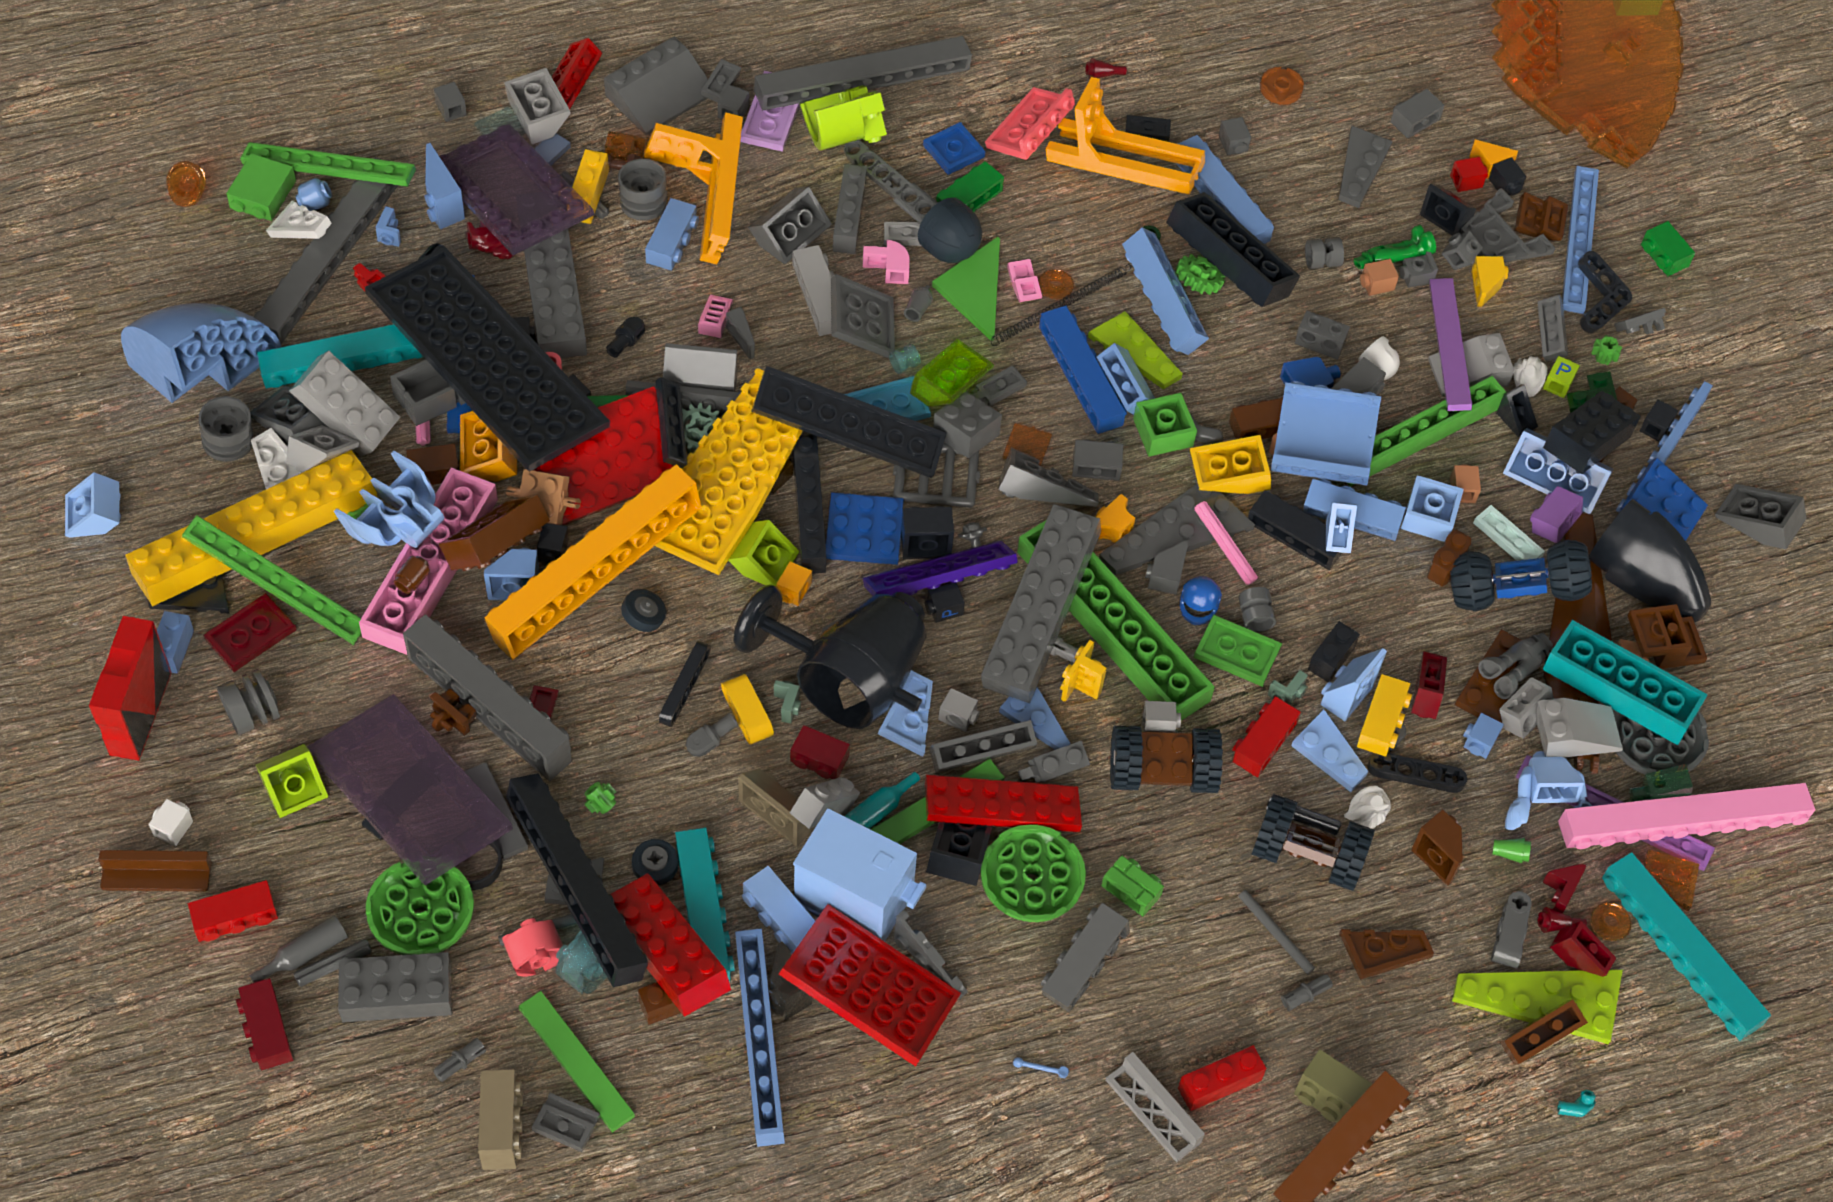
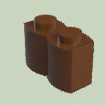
[1427,529,1472,587]

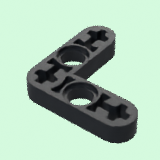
[1578,251,1632,333]

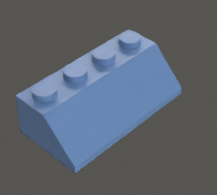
[1503,428,1614,514]

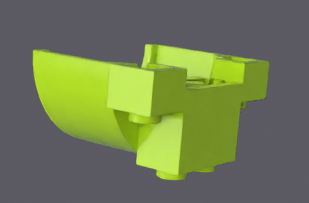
[800,85,887,151]

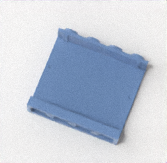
[1271,381,1381,486]

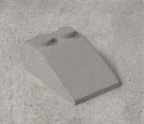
[1428,333,1514,396]
[1535,698,1623,757]

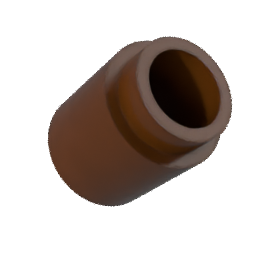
[393,556,430,594]

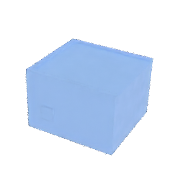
[793,808,927,942]

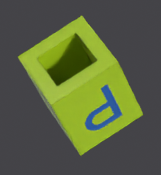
[1543,356,1580,398]

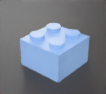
[1401,475,1464,542]

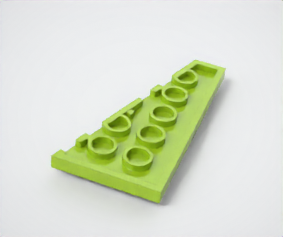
[1452,970,1623,1044]

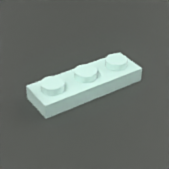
[1473,505,1545,561]

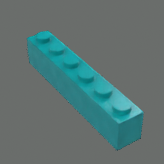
[675,828,735,982]

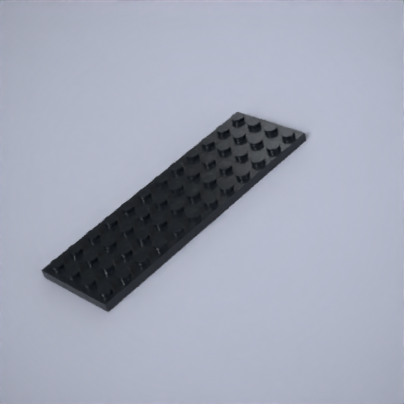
[365,247,610,472]

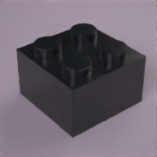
[901,506,954,560]

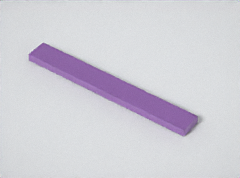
[1429,278,1472,411]
[1515,755,1715,871]

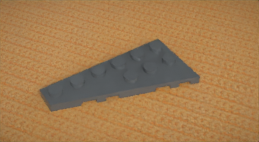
[1099,483,1255,575]

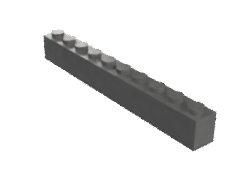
[754,36,972,111]
[254,157,398,344]

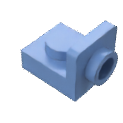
[376,206,401,247]

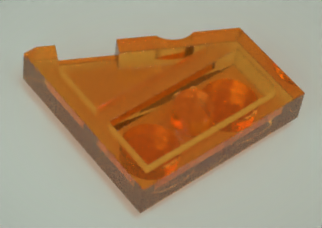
[1644,849,1699,911]

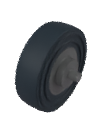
[621,589,667,632]

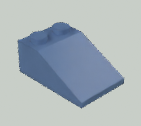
[424,143,465,229]

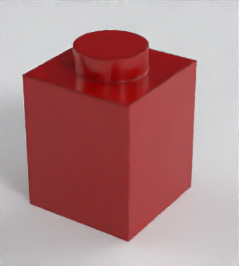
[1450,157,1488,192]

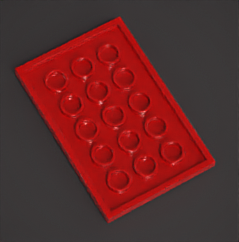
[534,386,674,526]
[779,904,961,1067]

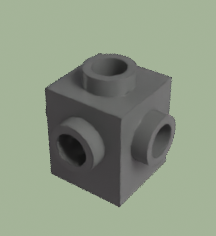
[1441,231,1483,270]

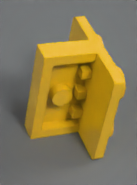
[1060,640,1107,702]

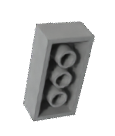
[289,351,400,457]

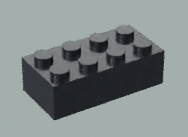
[1543,391,1641,474]

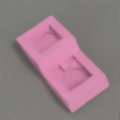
[1007,259,1042,302]

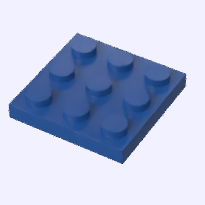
[1620,458,1708,541]
[826,492,904,565]

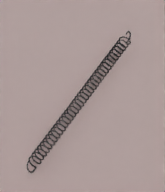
[991,264,1131,346]

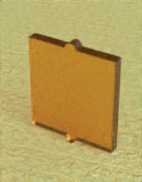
[1002,423,1052,466]

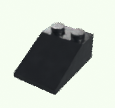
[926,822,993,886]

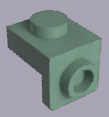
[1268,670,1308,705]
[774,680,802,724]

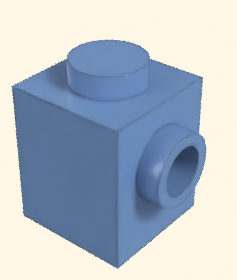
[1463,713,1504,759]

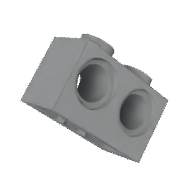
[1500,677,1554,739]

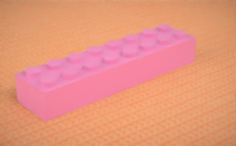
[359,468,498,655]

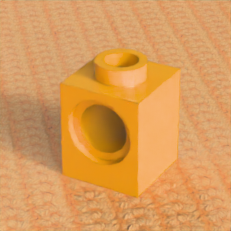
[776,561,812,606]

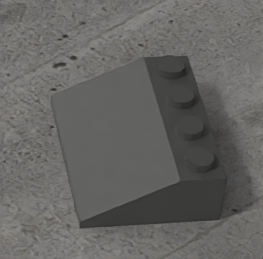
[604,36,708,136]

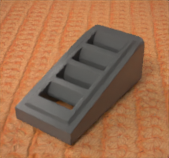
[726,307,755,360]

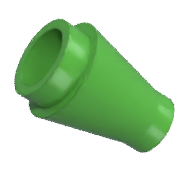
[1493,838,1531,864]

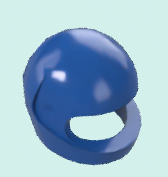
[1180,576,1222,625]

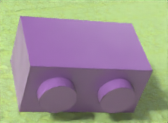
[1530,486,1583,543]

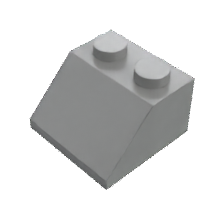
[286,425,359,472]

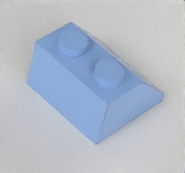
[65,472,121,538]

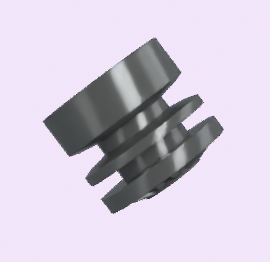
[618,159,668,220]
[199,396,253,462]
[217,669,280,736]

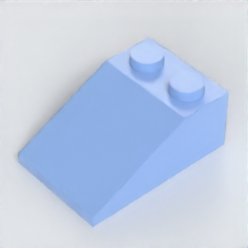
[1321,648,1387,721]

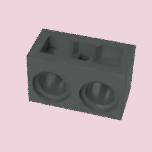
[1294,311,1350,360]

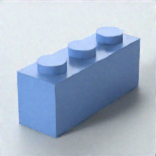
[645,198,699,271]
[1097,343,1155,415]

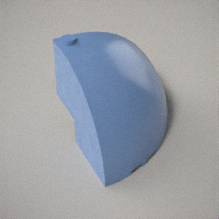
[121,303,281,403]

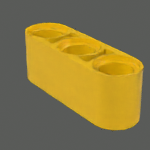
[721,674,774,745]

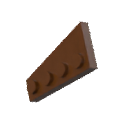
[1455,629,1521,723]

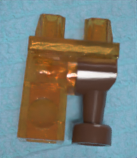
[605,131,661,172]

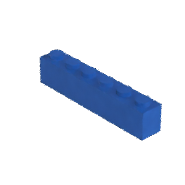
[1039,306,1127,434]

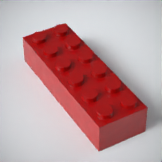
[611,873,731,1017]

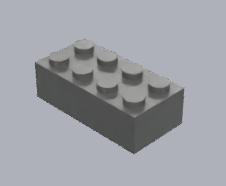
[338,952,452,1023]

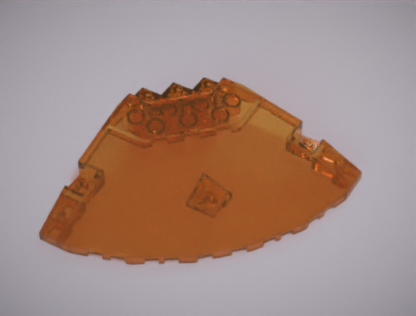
[1491,0,1684,168]

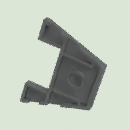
[1460,188,1555,262]

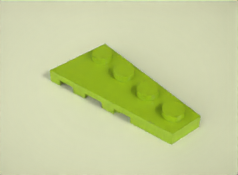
[1088,311,1183,390]

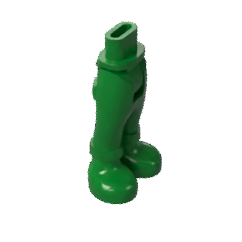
[1353,225,1436,270]

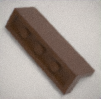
[98,850,212,892]

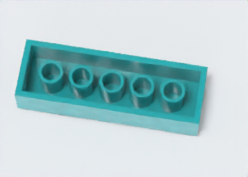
[1543,620,1708,745]

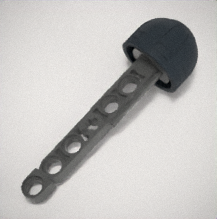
[844,140,982,263]

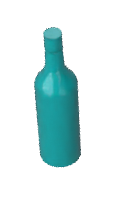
[844,772,920,829]

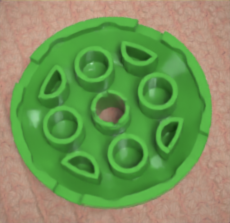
[981,825,1086,922]
[366,857,474,955]

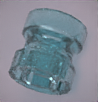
[889,344,921,374]

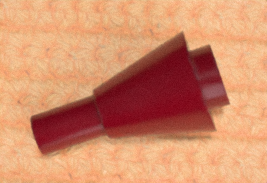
[1085,58,1127,79]
[1537,907,1587,933]

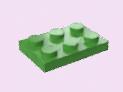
[1194,615,1282,687]

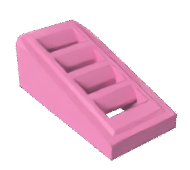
[698,295,733,338]

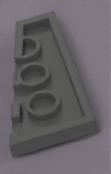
[1338,126,1393,208]

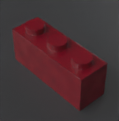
[236,978,294,1071]

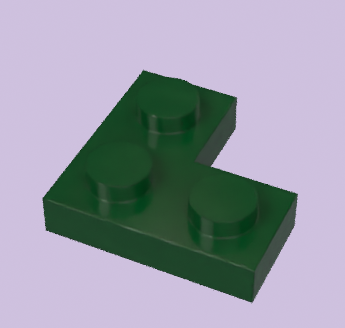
[1567,371,1617,413]

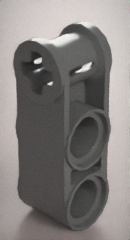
[1491,891,1531,969]

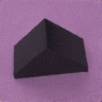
[1496,384,1538,437]

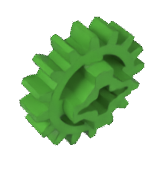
[1175,254,1225,295]

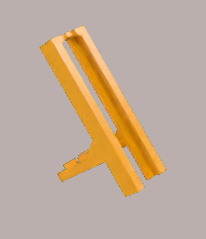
[1046,77,1205,195]
[644,112,743,265]

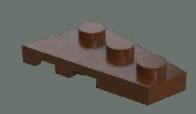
[1339,929,1434,980]

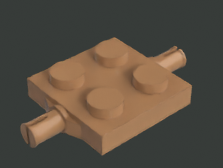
[506,469,581,525]

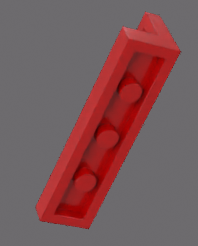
[552,38,602,109]

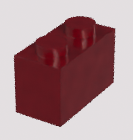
[790,725,850,779]

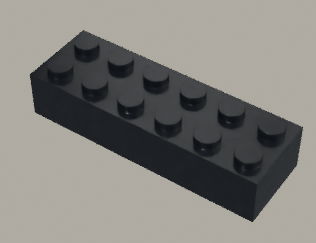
[1166,192,1300,307]

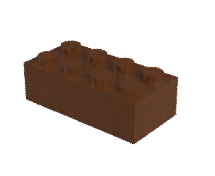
[439,494,550,572]

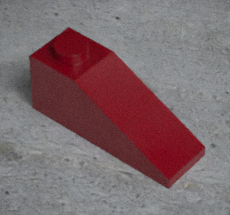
[1411,651,1447,719]

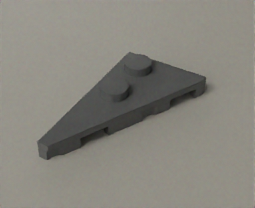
[894,910,968,999]

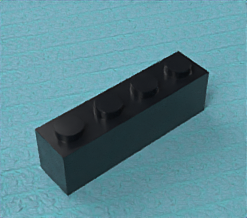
[1248,490,1343,571]

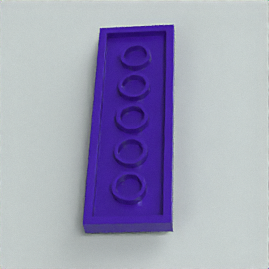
[863,541,1018,596]

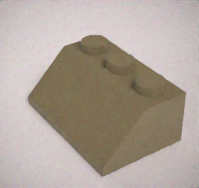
[738,768,815,847]

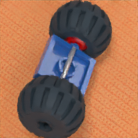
[1450,540,1592,612]

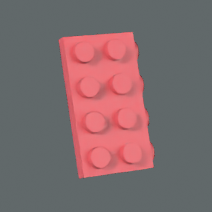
[985,87,1075,160]

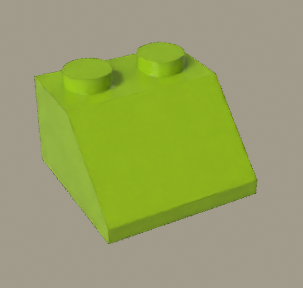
[728,520,800,586]
[256,744,328,818]

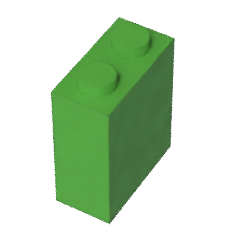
[226,153,296,221]

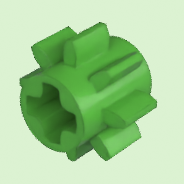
[1591,335,1622,365]
[584,782,616,814]

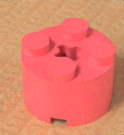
[502,918,565,977]

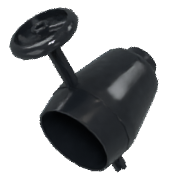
[733,584,926,729]

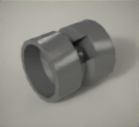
[1305,237,1344,269]
[1238,587,1276,633]

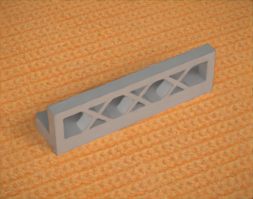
[1105,1052,1205,1162]

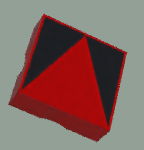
[89,616,172,761]

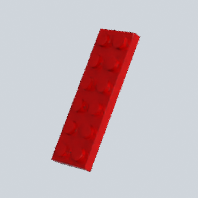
[925,775,1082,832]

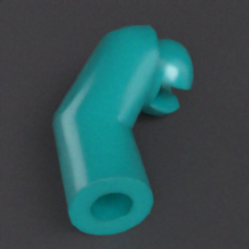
[1557,1090,1596,1117]

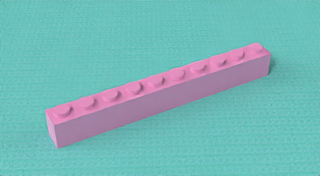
[1558,783,1815,849]

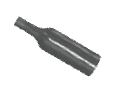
[249,916,348,983]

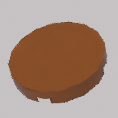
[1260,67,1304,105]

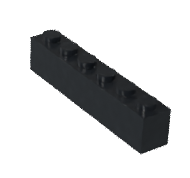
[792,435,826,574]

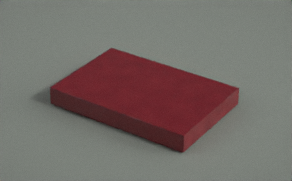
[203,593,296,672]

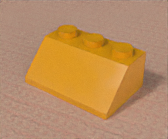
[460,411,517,482]

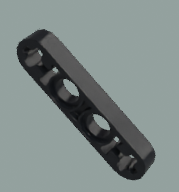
[659,641,711,727]
[1367,753,1468,793]

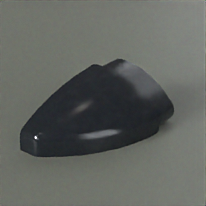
[1589,499,1711,622]

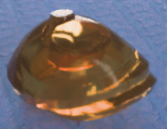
[166,161,206,207]

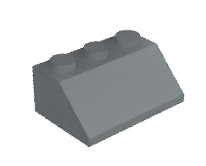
[504,68,571,144]

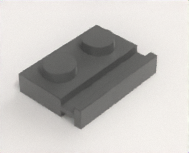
[532,1093,600,1152]

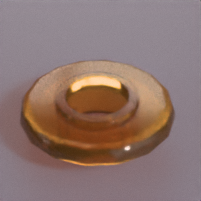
[1038,269,1074,300]
[1590,903,1631,941]

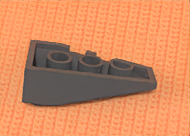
[998,447,1099,507]

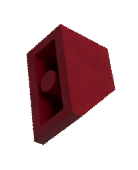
[1550,921,1616,977]

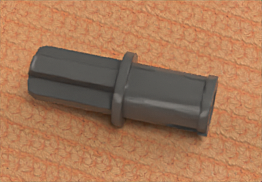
[1281,975,1333,1012]
[433,1038,486,1082]

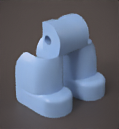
[334,451,444,548]

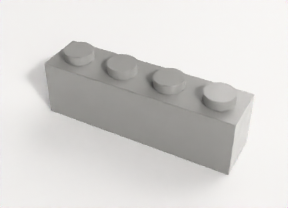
[792,245,834,336]

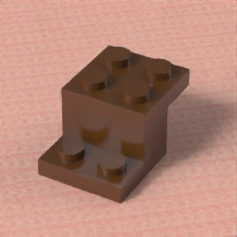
[1627,604,1707,669]

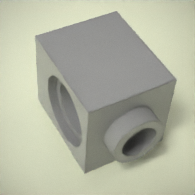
[938,688,980,732]

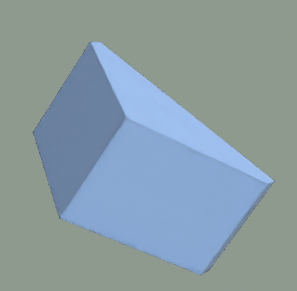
[1326,502,1357,553]

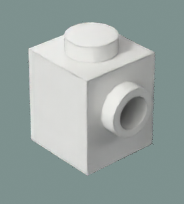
[149,799,193,847]

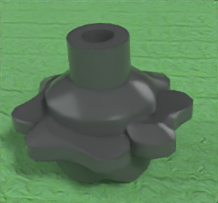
[958,522,987,547]

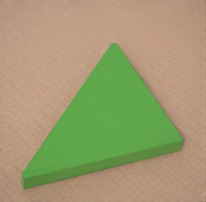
[932,237,1000,341]

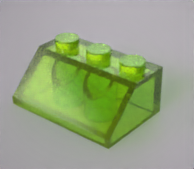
[910,338,994,406]

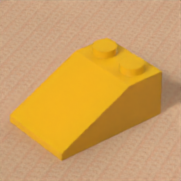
[1190,435,1271,494]

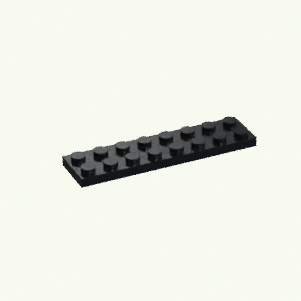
[751,366,946,478]

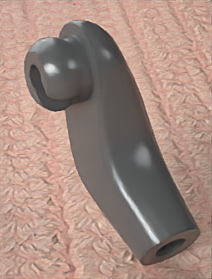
[1190,414,1223,444]

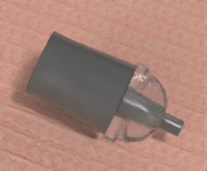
[904,285,933,322]

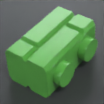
[1101,855,1164,917]

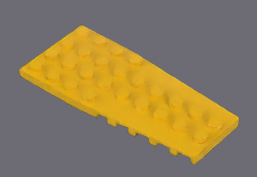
[655,368,802,575]

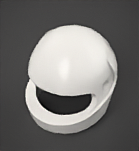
[1358,336,1400,380]

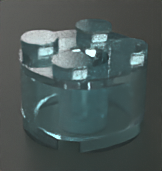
[555,931,607,994]

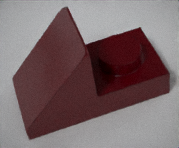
[1543,864,1587,913]

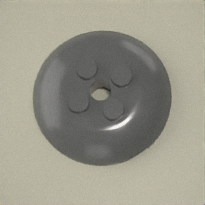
[1612,709,1709,778]

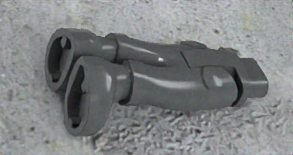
[1478,633,1553,699]

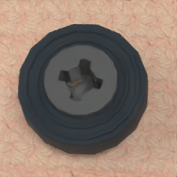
[631,839,679,886]

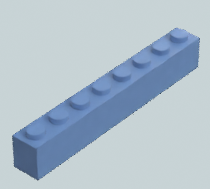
[735,928,785,1147]

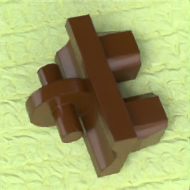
[430,689,476,736]

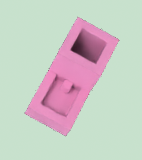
[863,240,909,284]

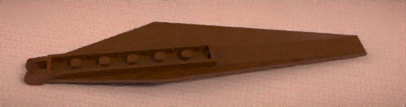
[1543,513,1612,775]

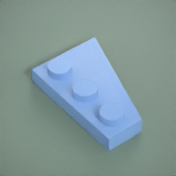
[878,670,933,757]
[1291,709,1368,792]

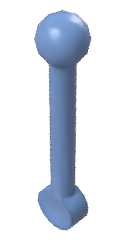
[1013,1057,1069,1078]

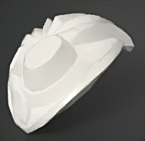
[1513,356,1547,397]
[1344,785,1391,829]

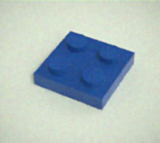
[923,122,986,175]

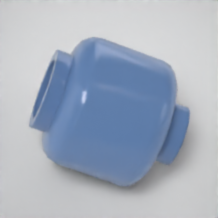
[296,178,332,211]

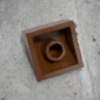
[1411,809,1463,886]

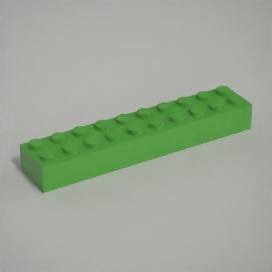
[1017,520,1215,721]

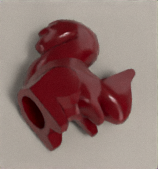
[465,218,516,259]

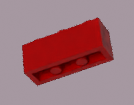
[1232,696,1301,778]
[187,880,278,942]
[1178,1045,1267,1112]

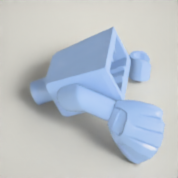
[1505,751,1592,830]

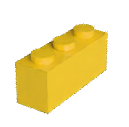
[566,149,609,224]
[1357,674,1412,757]

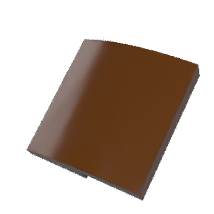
[1514,192,1568,241]

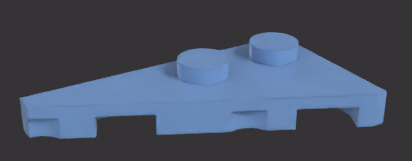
[999,687,1071,750]

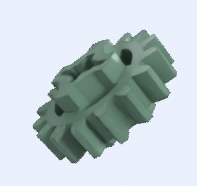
[682,403,721,453]

